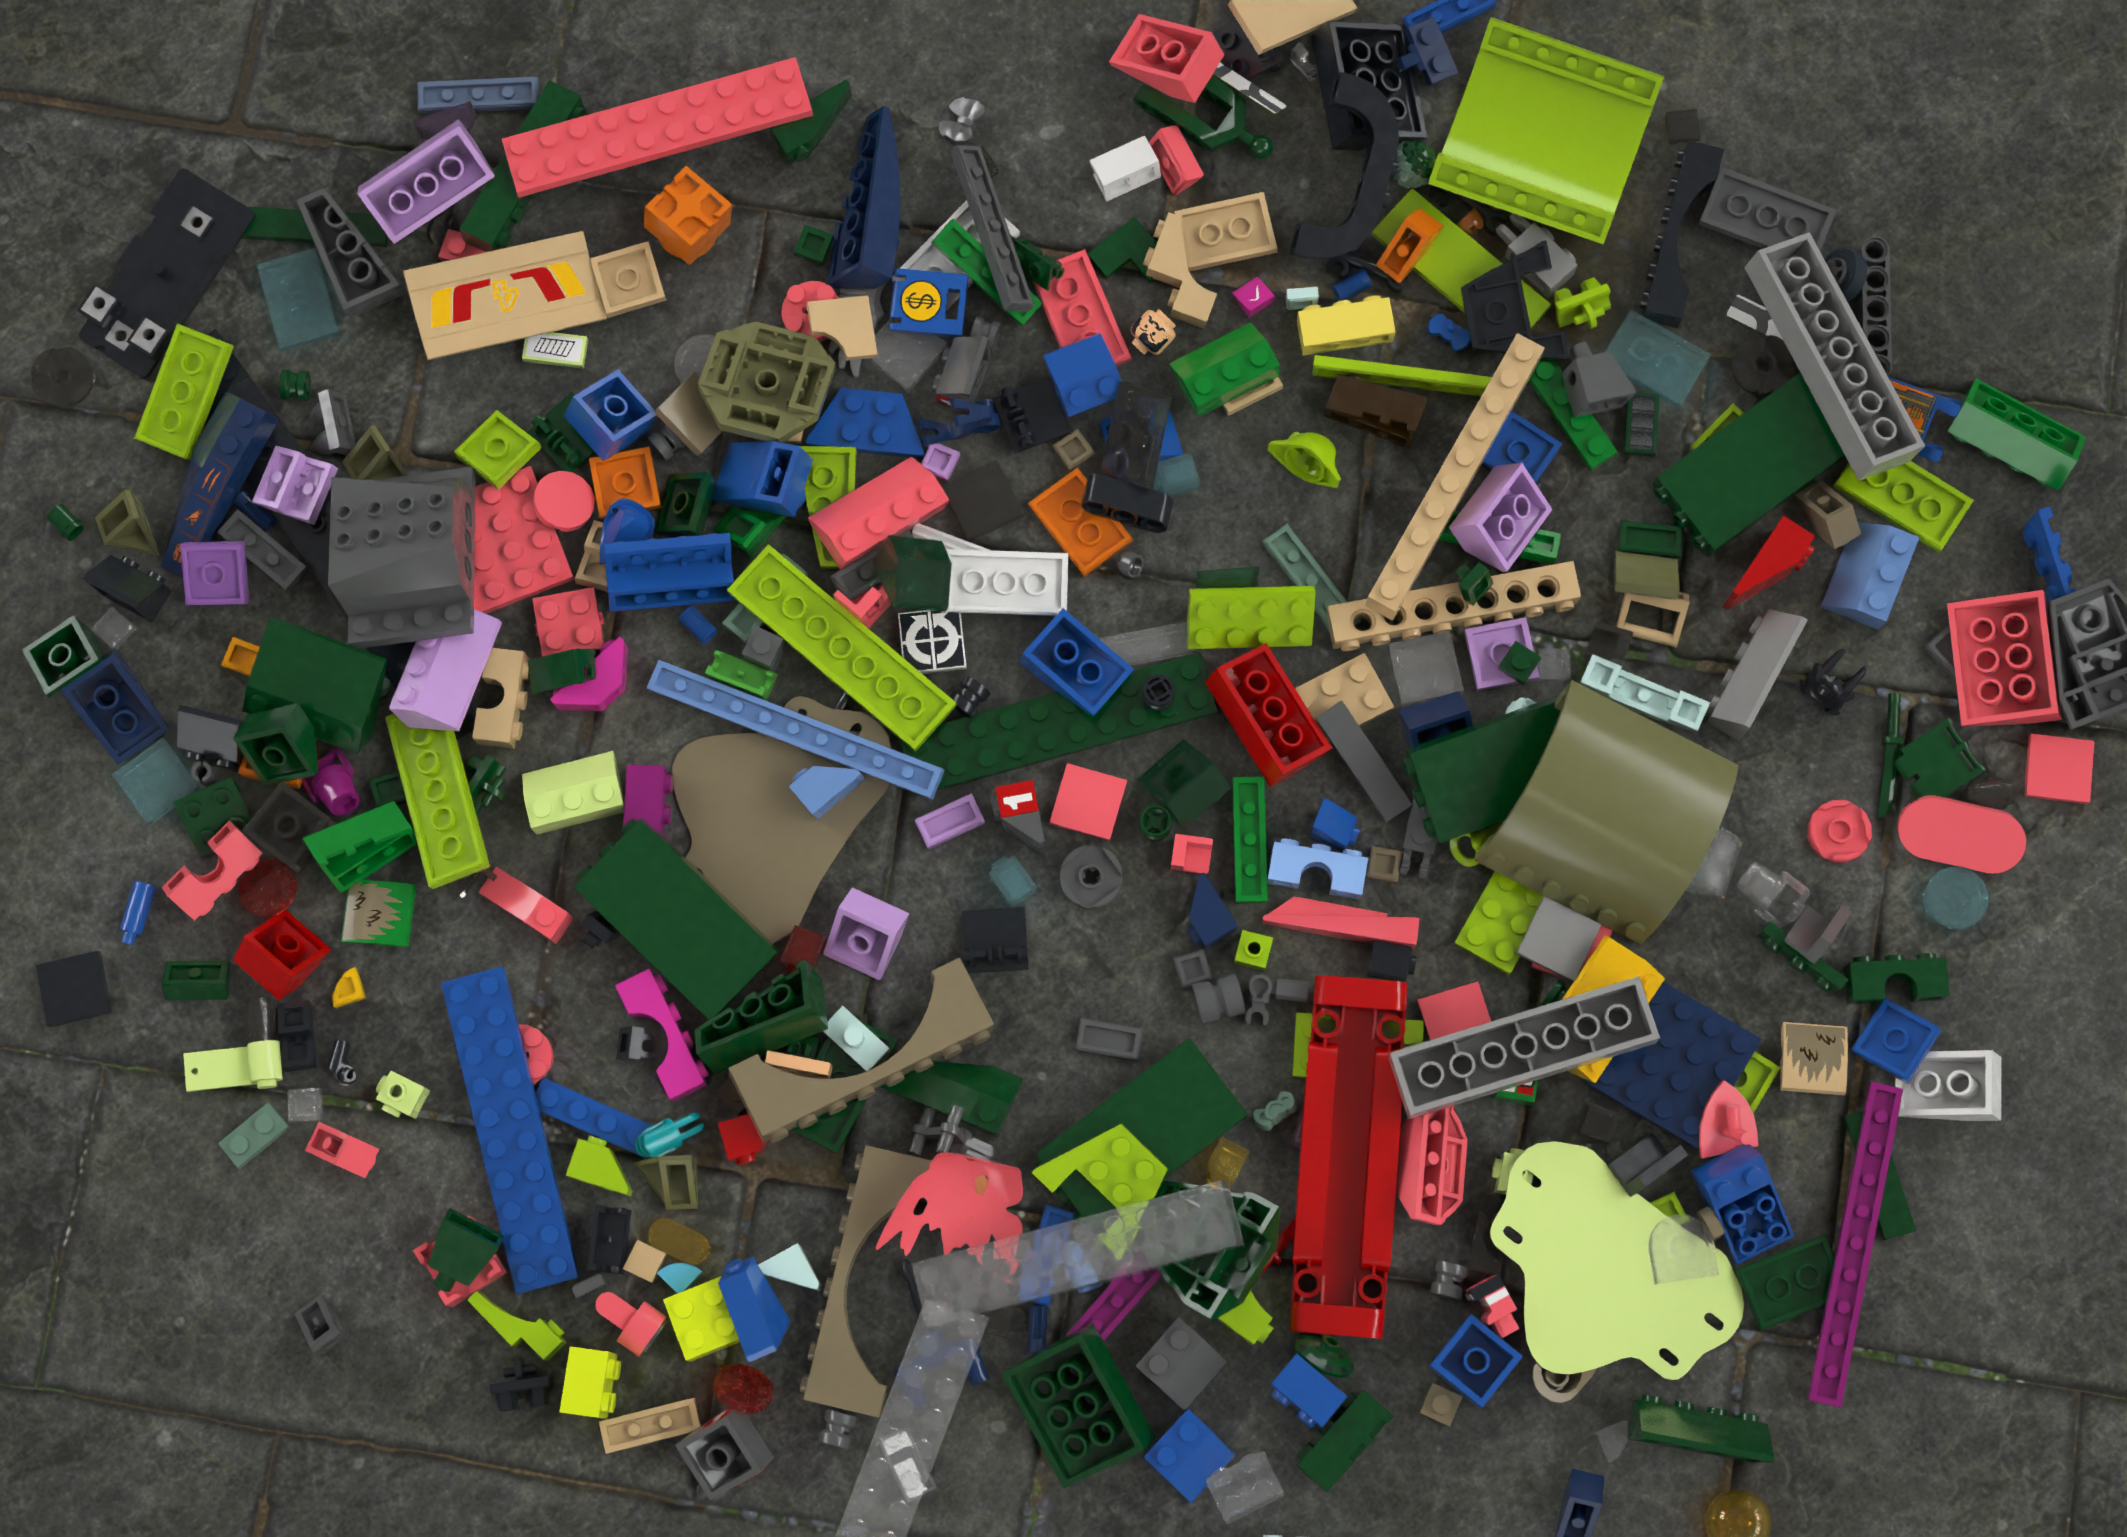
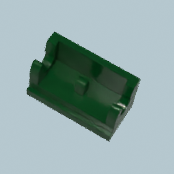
[527,649,596,694]

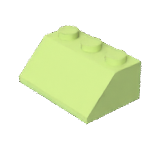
[522,751,625,835]

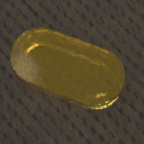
[648,1218,710,1265]

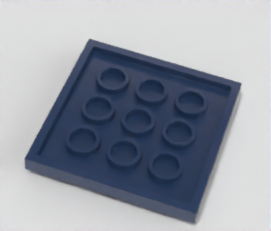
[1584,982,1762,1150]

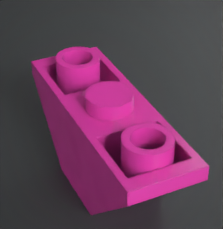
[550,637,628,712]

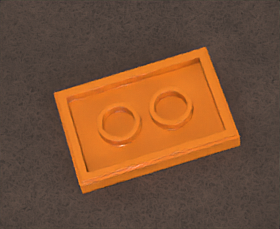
[1028,467,1133,578]

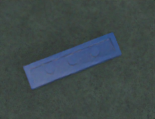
[536,1078,652,1159]

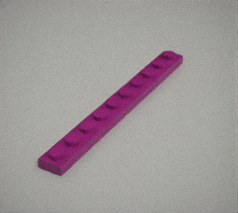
[1807,1082,1903,1408]

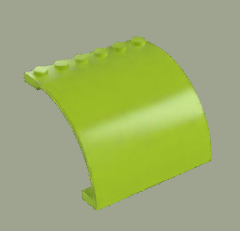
[1428,17,1664,245]

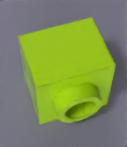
[1234,930,1273,972]

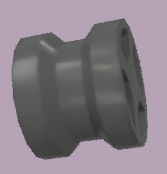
[970,316,1001,352]

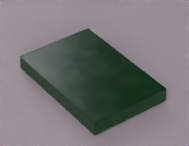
[1734,1234,1835,1331]

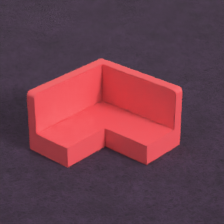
[833,571,907,629]

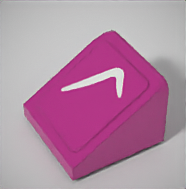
[1232,277,1275,318]

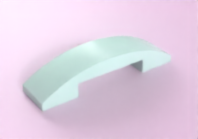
[1580,654,1710,732]

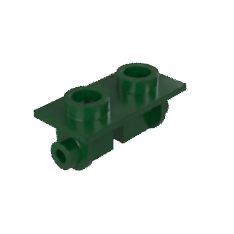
[1011,235,1064,291]

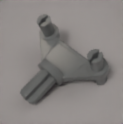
[908,1105,994,1160]

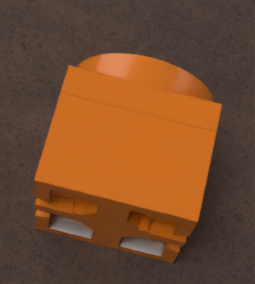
[644,166,732,266]

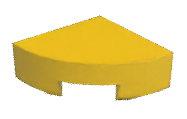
[332,967,366,1008]

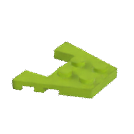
[1032,1123,1168,1261]

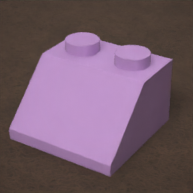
[823,888,909,980]

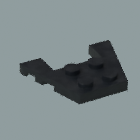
[1460,240,1570,361]

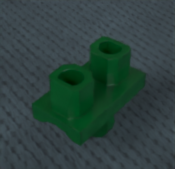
[467,754,507,815]

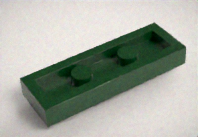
[1757,921,1849,993]

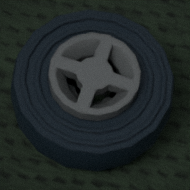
[1825,247,1867,302]

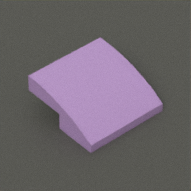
[252,446,338,525]

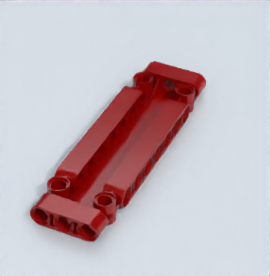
[1289,975,1408,1339]

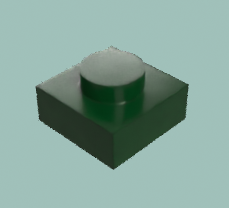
[794,225,834,266]
[1497,641,1542,686]

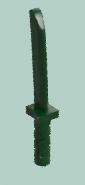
[1877,693,1903,819]

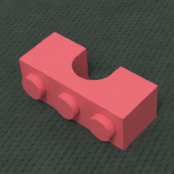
[162,820,262,921]

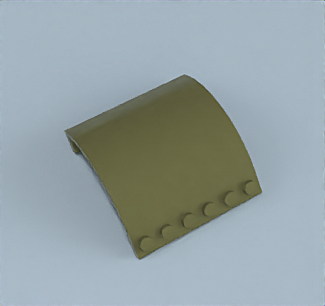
[1475,680,1739,945]

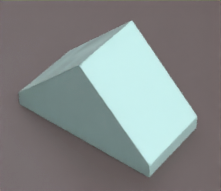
[758,1243,822,1291]

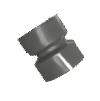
[1192,973,1246,1025]

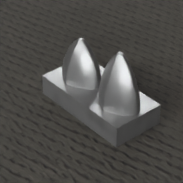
[309,389,356,456]

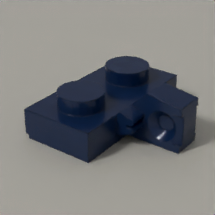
[1395,17,1458,86]

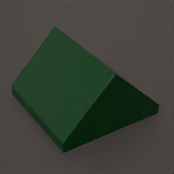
[654,472,716,538]

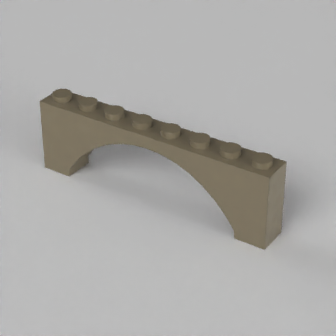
[729,958,994,1143]
[800,1145,931,1418]

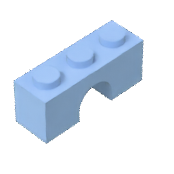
[1267,839,1368,900]

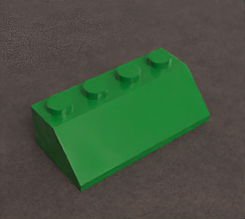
[1948,378,2086,491]

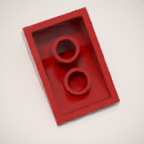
[1723,516,1815,610]

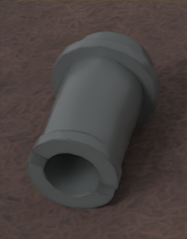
[191,762,221,788]

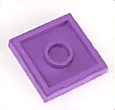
[180,541,250,605]

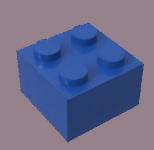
[564,369,657,461]
[1428,1314,1523,1408]
[1269,1353,1348,1429]

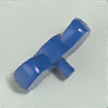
[1427,313,1470,353]

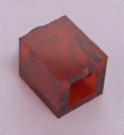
[781,925,827,973]

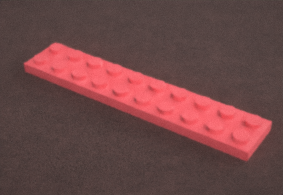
[502,57,813,198]

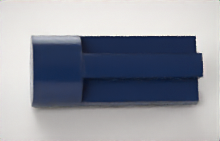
[233,491,277,532]
[1027,1306,1047,1353]

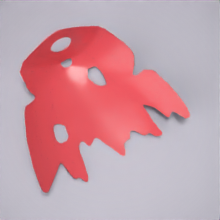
[876,1152,1023,1275]

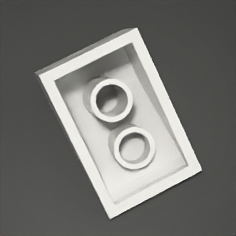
[1895,1050,2001,1121]

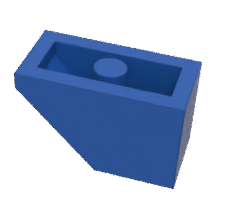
[1309,798,1361,851]

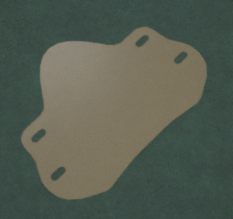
[672,696,891,943]

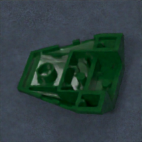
[1134,1180,1281,1321]

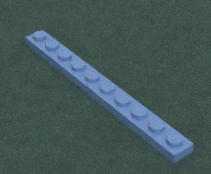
[647,660,944,800]

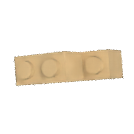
[1143,212,1217,329]

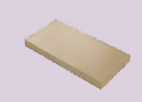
[1227,0,1357,55]

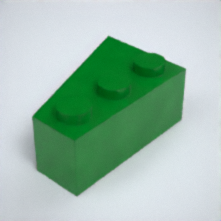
[302,801,417,893]

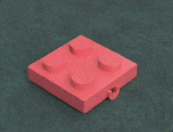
[532,587,605,657]

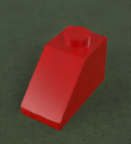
[718,1114,770,1166]

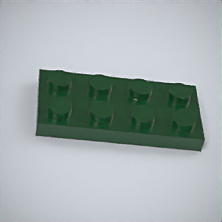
[791,1019,898,1154]

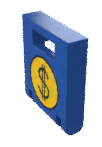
[889,268,968,338]

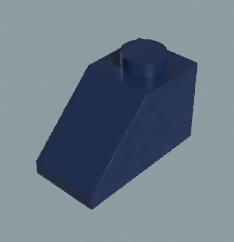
[1186,873,1238,950]
[1555,1469,1604,1537]

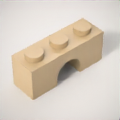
[472,648,530,749]

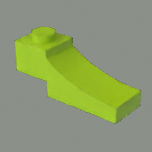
[467,1291,567,1361]

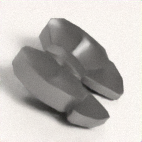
[939,97,987,145]

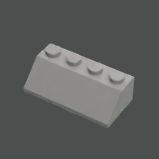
[1706,609,1808,741]

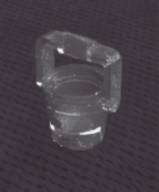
[1736,861,1810,930]

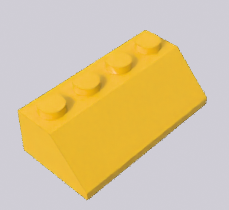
[1562,935,1665,1083]

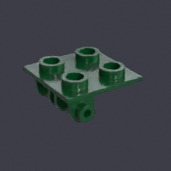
[527,392,595,472]
[172,776,258,858]

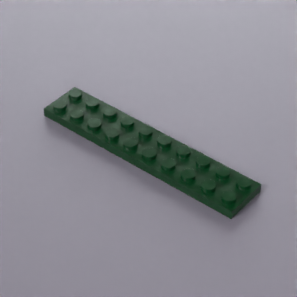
[900,653,1218,797]

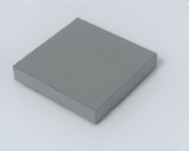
[1516,896,1601,982]

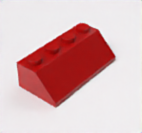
[1205,643,1332,788]

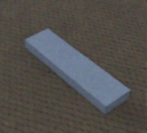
[417,77,540,114]

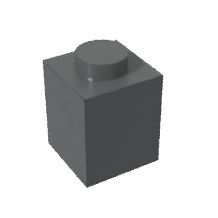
[742,626,787,672]

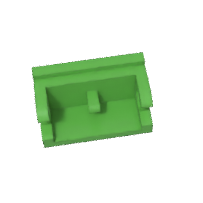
[705,650,778,701]

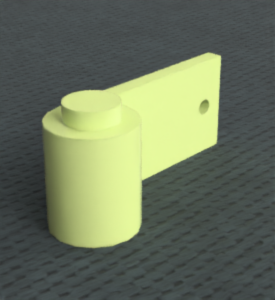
[183,1040,283,1092]

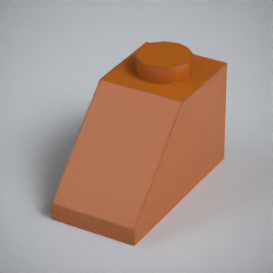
[1376,208,1444,283]

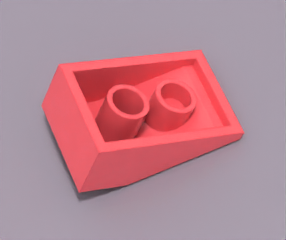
[1109,14,1224,103]

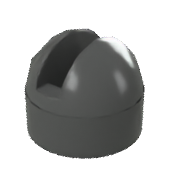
[1117,552,1144,578]

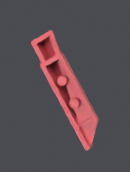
[1262,896,1420,950]

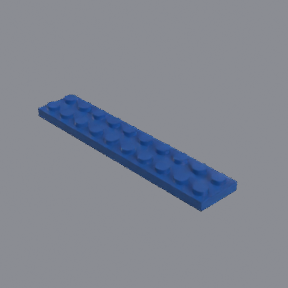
[441,966,580,1294]

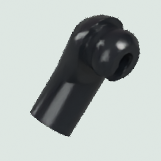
[328,1040,357,1086]

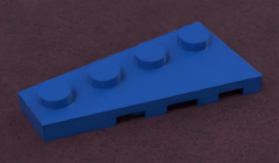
[2023,506,2077,601]

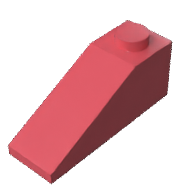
[478,867,574,944]

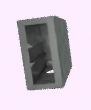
[1562,342,1637,418]

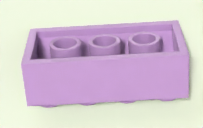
[357,119,495,244]
[389,609,502,731]

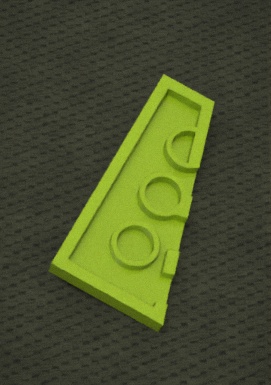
[800,446,857,570]

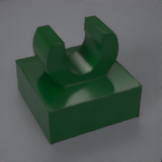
[1454,562,1494,606]
[783,1036,821,1060]

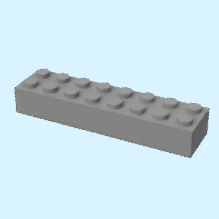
[1744,232,1925,481]
[1388,976,1660,1120]

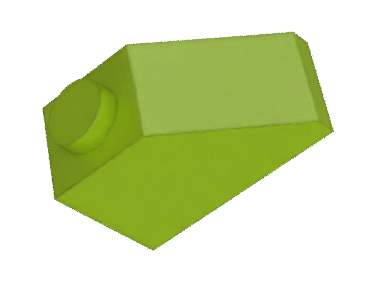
[566,1136,633,1197]

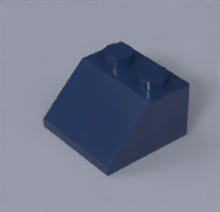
[1399,691,1473,748]

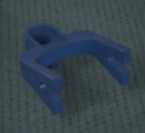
[918,398,1002,447]

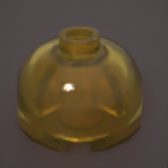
[1704,1489,1772,1537]

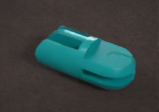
[635,1112,704,1158]

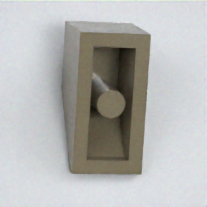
[1795,480,1861,549]

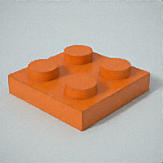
[589,447,662,520]

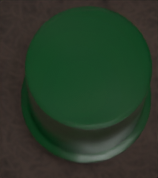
[47,504,84,541]

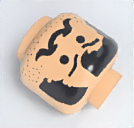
[1131,309,1176,355]

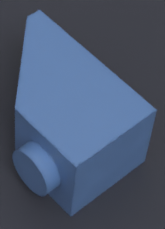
[789,766,866,820]

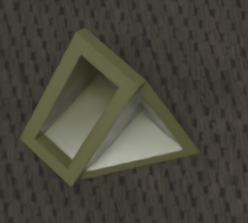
[342,425,407,480]
[95,490,161,557]
[633,1155,698,1210]

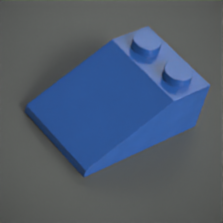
[1018,608,1134,716]

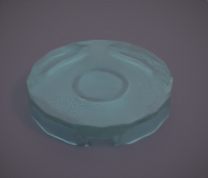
[1923,867,1988,930]

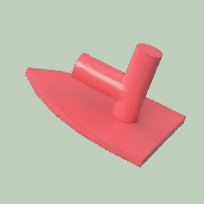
[1699,1080,1758,1159]

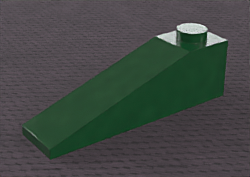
[881,1061,1023,1138]

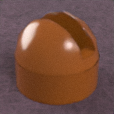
[1457,208,1484,235]

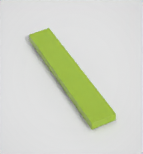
[1312,355,1492,397]

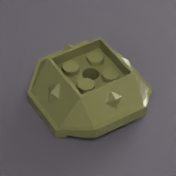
[698,321,836,443]

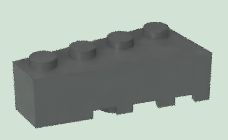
[296,188,408,318]

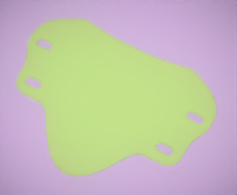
[1490,1141,1745,1380]

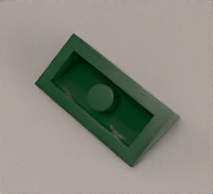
[161,961,230,1001]

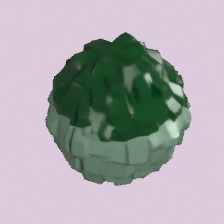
[1394,140,1436,189]

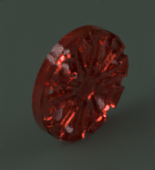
[238,859,297,917]
[713,1364,774,1415]

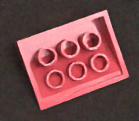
[1947,590,2062,727]

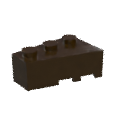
[1324,374,1428,449]

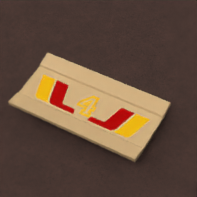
[403,231,607,361]

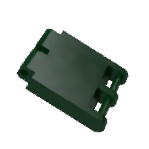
[1893,717,1986,798]

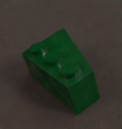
[1296,1390,1394,1492]

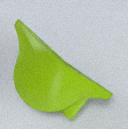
[1267,432,1341,488]

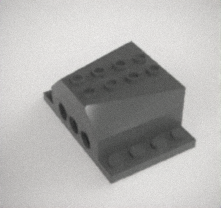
[328,467,476,649]

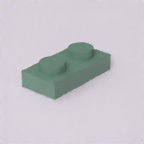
[218,1102,291,1169]

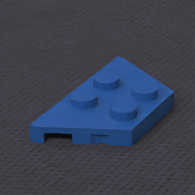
[806,388,925,459]

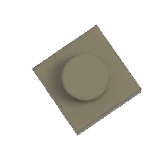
[1419,1383,1463,1427]

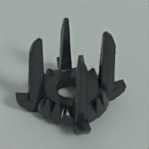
[1799,649,1867,716]

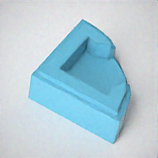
[657,1263,703,1293]

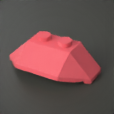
[1396,1106,1468,1226]

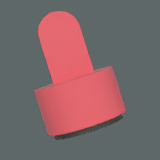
[596,1292,668,1357]

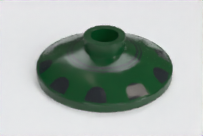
[1294,1332,1354,1378]

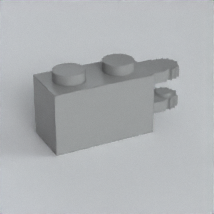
[1496,213,1577,299]

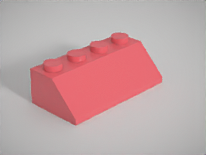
[808,457,950,570]

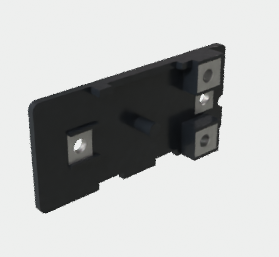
[77,169,255,378]

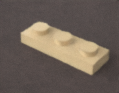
[599,1398,701,1454]

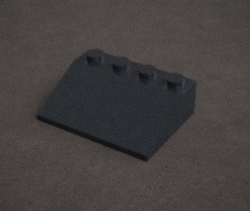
[1311,21,1428,150]

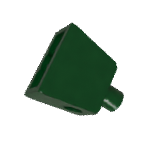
[428,1208,504,1292]

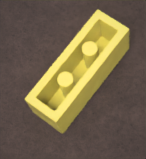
[1297,296,1396,356]

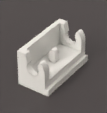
[1090,136,1161,202]

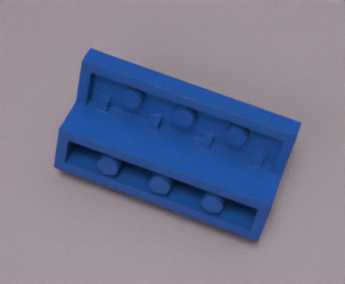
[604,533,734,612]

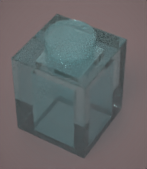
[1151,452,1200,497]
[988,855,1037,908]

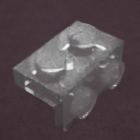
[1205,1451,1285,1525]

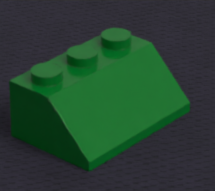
[1169,322,1280,418]

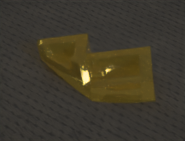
[1205,1136,1250,1191]

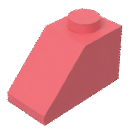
[305,1122,379,1178]

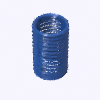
[1332,269,1372,301]
[679,606,717,644]

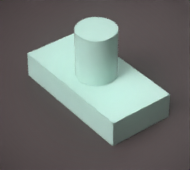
[823,1006,890,1071]

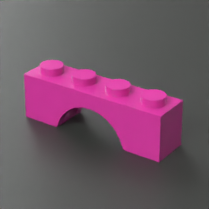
[615,968,709,1103]

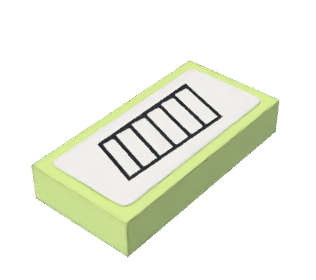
[522,332,588,369]

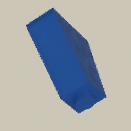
[718,1256,791,1362]

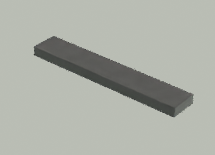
[950,145,1035,311]

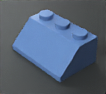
[1820,522,1920,630]

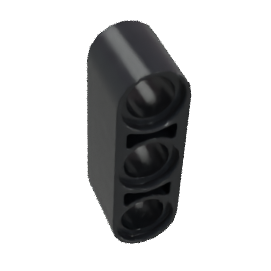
[1081,474,1174,533]

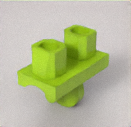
[1554,277,1611,329]

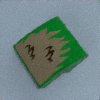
[341,880,417,947]

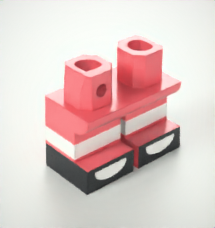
[1463,1274,1519,1338]

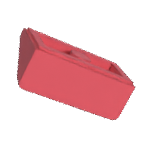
[1149,125,1204,196]

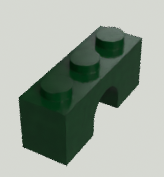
[1844,953,1950,1005]

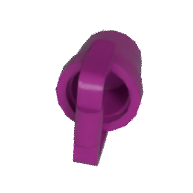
[302,748,359,816]

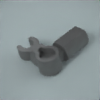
[1245,974,1309,1026]

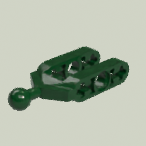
[1133,75,1273,159]

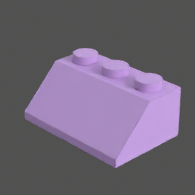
[1449,463,1553,572]

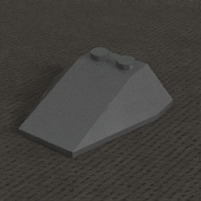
[2049,578,2127,730]

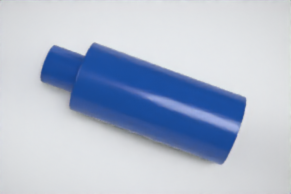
[119,881,156,946]

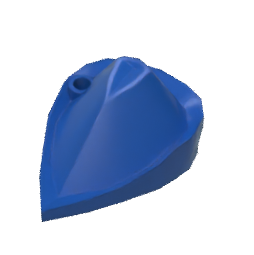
[600,498,655,564]

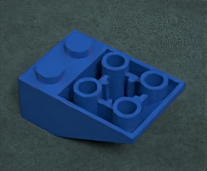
[711,441,813,517]
[1691,1144,1794,1265]

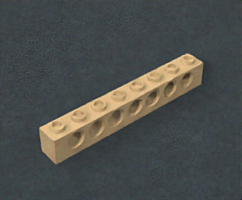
[1326,561,1581,651]

